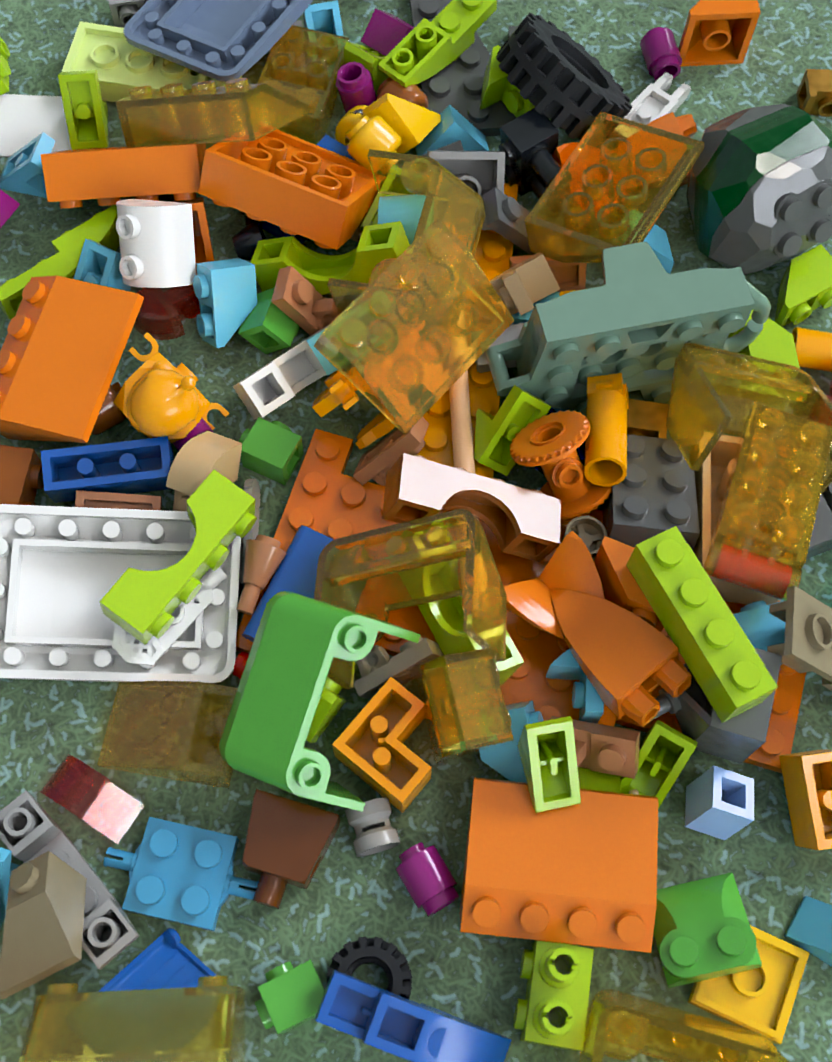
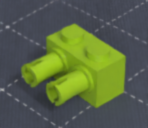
[513,940,594,1051]

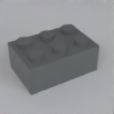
[602,434,700,551]

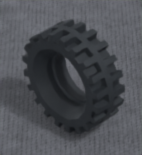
[496,13,632,147]

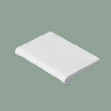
[0,94,79,157]

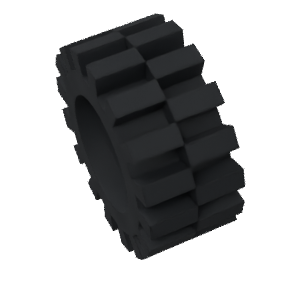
[326,937,412,999]

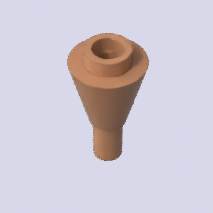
[236,535,286,615]

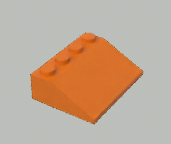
[198,121,388,250]
[40,141,206,209]
[0,275,144,443]
[459,777,659,953]

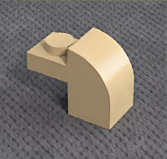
[487,252,560,319]
[166,431,242,511]

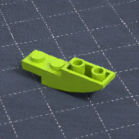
[378,0,497,88]
[0,205,120,321]

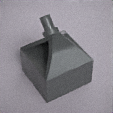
[652,647,782,764]

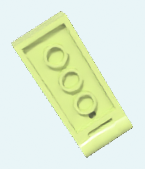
[61,22,243,117]

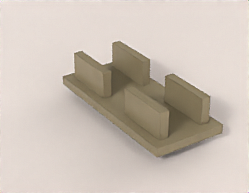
[767,586,832,691]

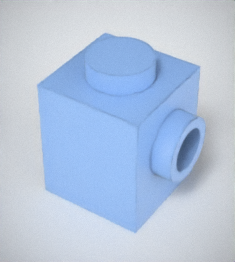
[685,766,754,840]

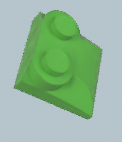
[653,872,762,988]

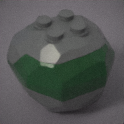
[686,104,832,275]

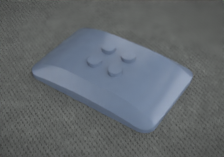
[123,0,313,82]

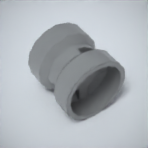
[345,798,401,857]

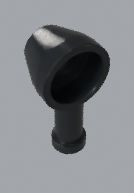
[232,211,266,260]

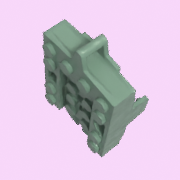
[485,242,771,417]

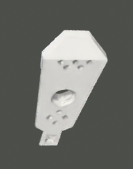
[112,567,227,666]

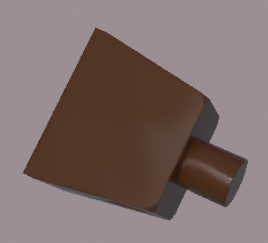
[242,789,340,909]

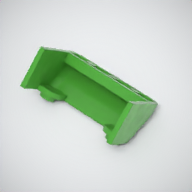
[219,591,421,812]

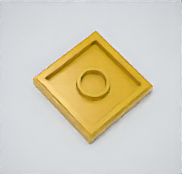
[688,925,810,1044]

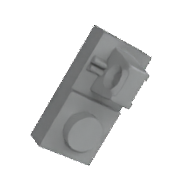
[353,637,446,699]

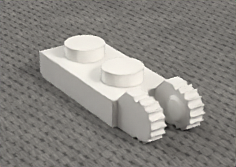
[609,72,691,143]

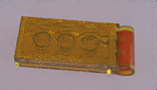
[703,402,832,601]

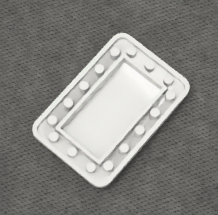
[0,504,241,684]

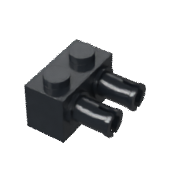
[498,108,568,212]

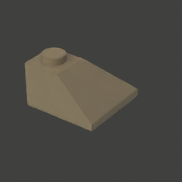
[0,851,87,1000]

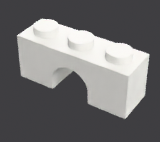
[232,319,339,420]

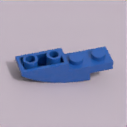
[315,969,511,1062]

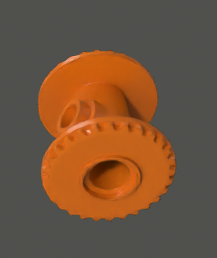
[510,410,612,521]

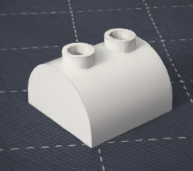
[116,199,196,288]

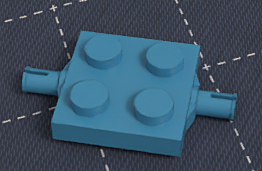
[103,817,259,932]

